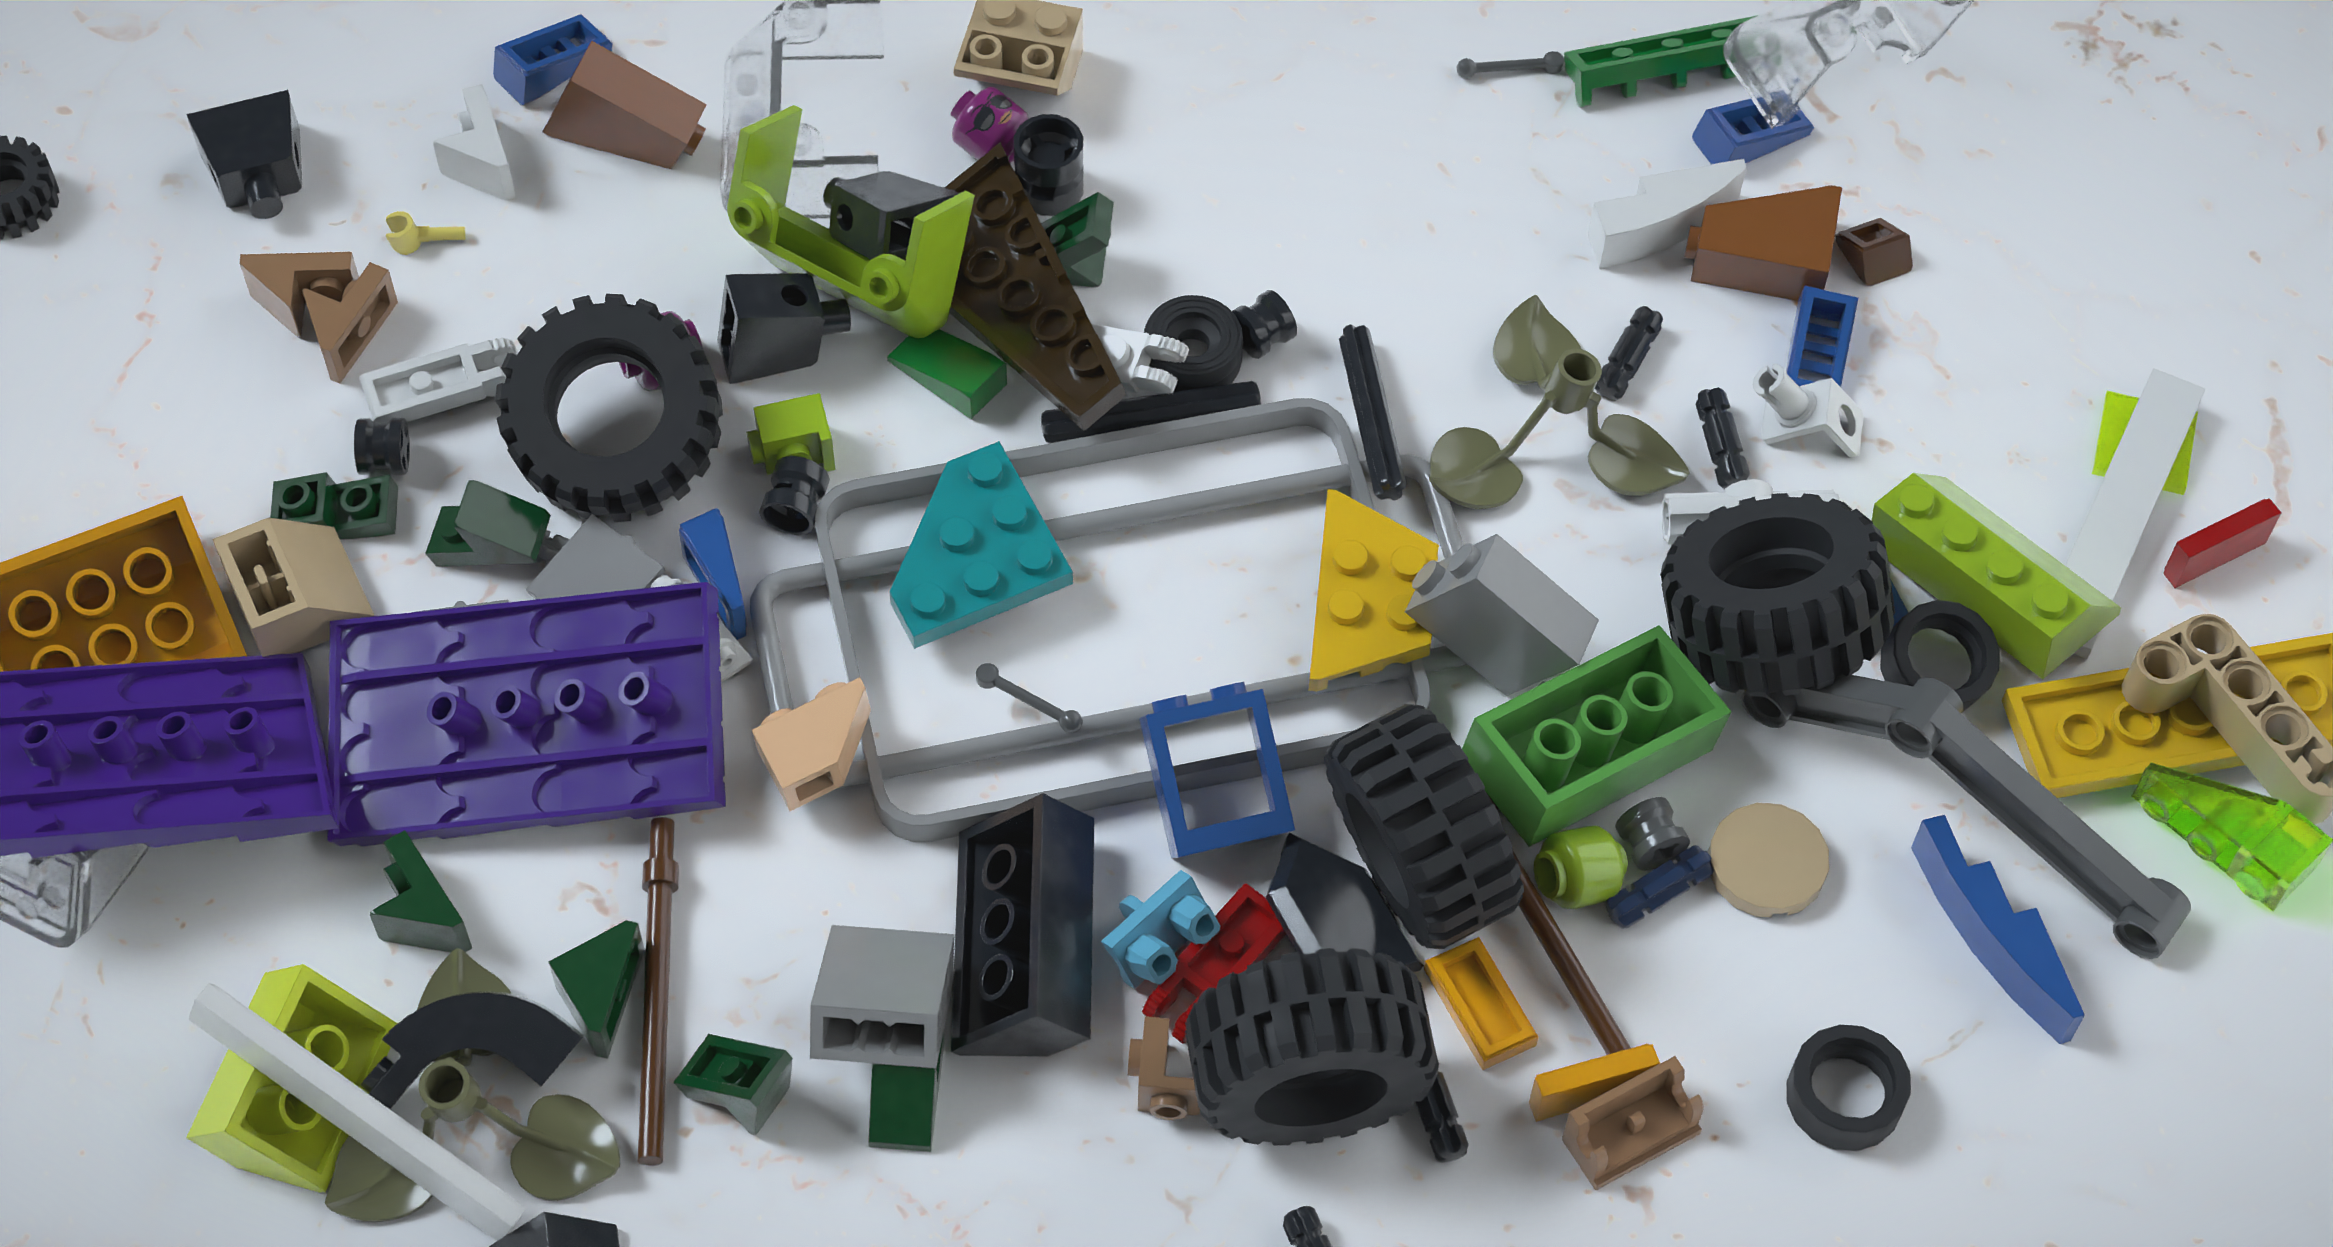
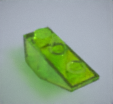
[2131,762,2333,912]

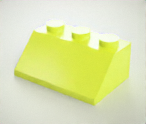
[186,964,398,1193]

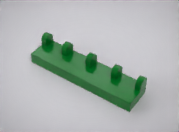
[1564,14,1782,107]

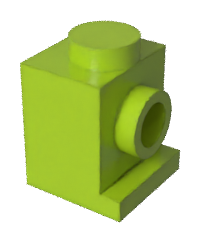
[746,393,836,475]

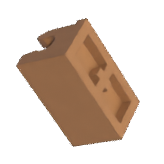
[1562,1056,1704,1191]

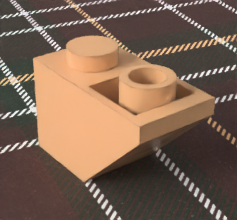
[752,677,871,811]

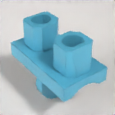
[1101,870,1220,989]

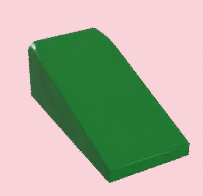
[887,329,1007,419]

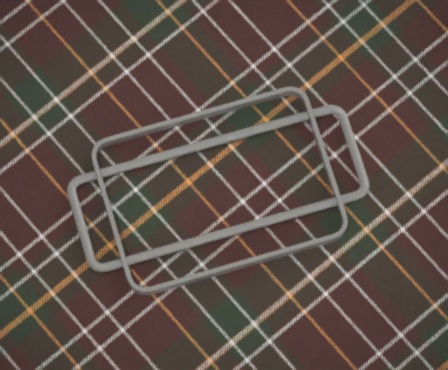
[750,398,1467,842]

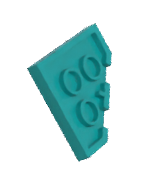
[889,441,1073,649]

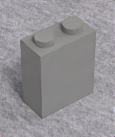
[1405,534,1599,696]
[810,925,954,1068]

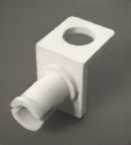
[1752,363,1863,457]

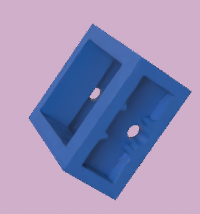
[1139,681,1295,859]

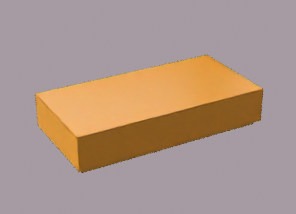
[1424,937,1539,1071]
[1528,1043,1660,1122]

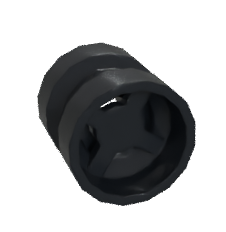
[759,456,830,535]

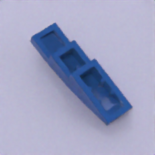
[1911,814,2085,1044]

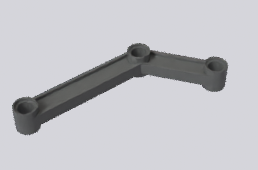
[1740,674,2191,959]

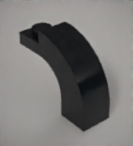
[360,991,584,1110]

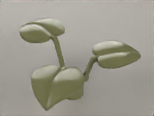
[1429,295,1690,509]
[325,948,621,1222]

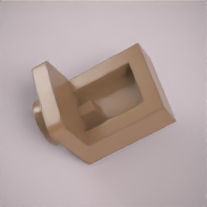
[1128,1017,1200,1120]

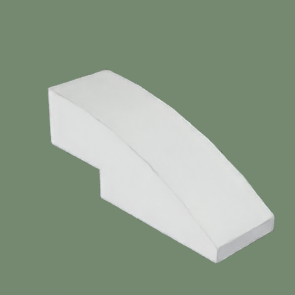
[1588,159,1747,269]

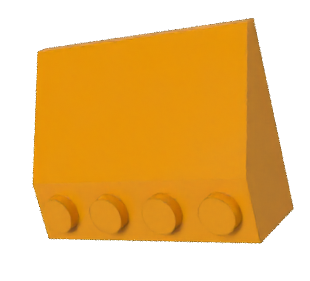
[0,496,247,671]

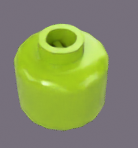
[1533,825,1628,909]

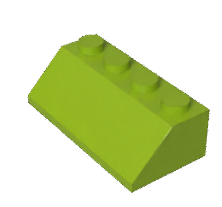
[1871,472,2121,679]

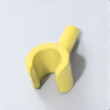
[386,211,466,255]

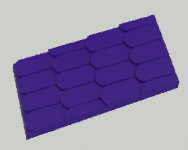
[327,582,726,847]
[0,653,338,858]

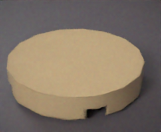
[1708,802,1829,918]

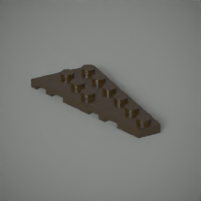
[903,142,1127,431]

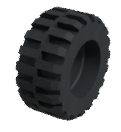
[495,293,723,523]
[1660,493,1895,697]
[1324,704,1524,949]
[1185,948,1439,1146]

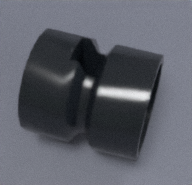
[1014,114,1084,216]

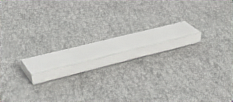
[2065,367,2206,660]
[188,982,525,1241]

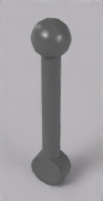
[1456,51,1564,79]
[976,663,1083,733]

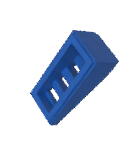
[493,14,613,105]
[1692,90,1815,164]
[1786,286,1859,387]
[678,508,747,640]

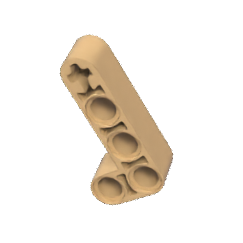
[2122,614,2333,825]

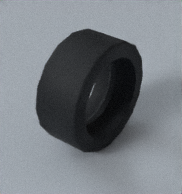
[1880,600,2000,712]
[1786,1024,1911,1151]

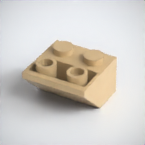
[953,0,1083,96]
[212,517,375,657]

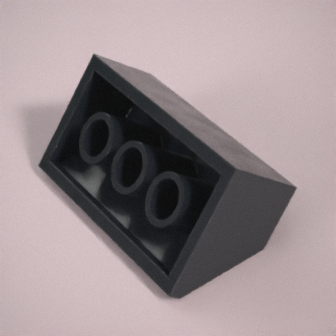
[950,793,1095,1057]

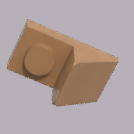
[239,252,359,337]
[302,262,398,384]

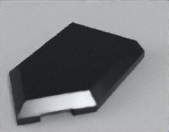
[1265,832,1424,973]

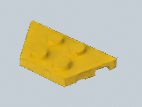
[1308,489,1439,692]

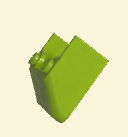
[727,105,975,338]

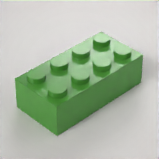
[1462,625,1732,847]

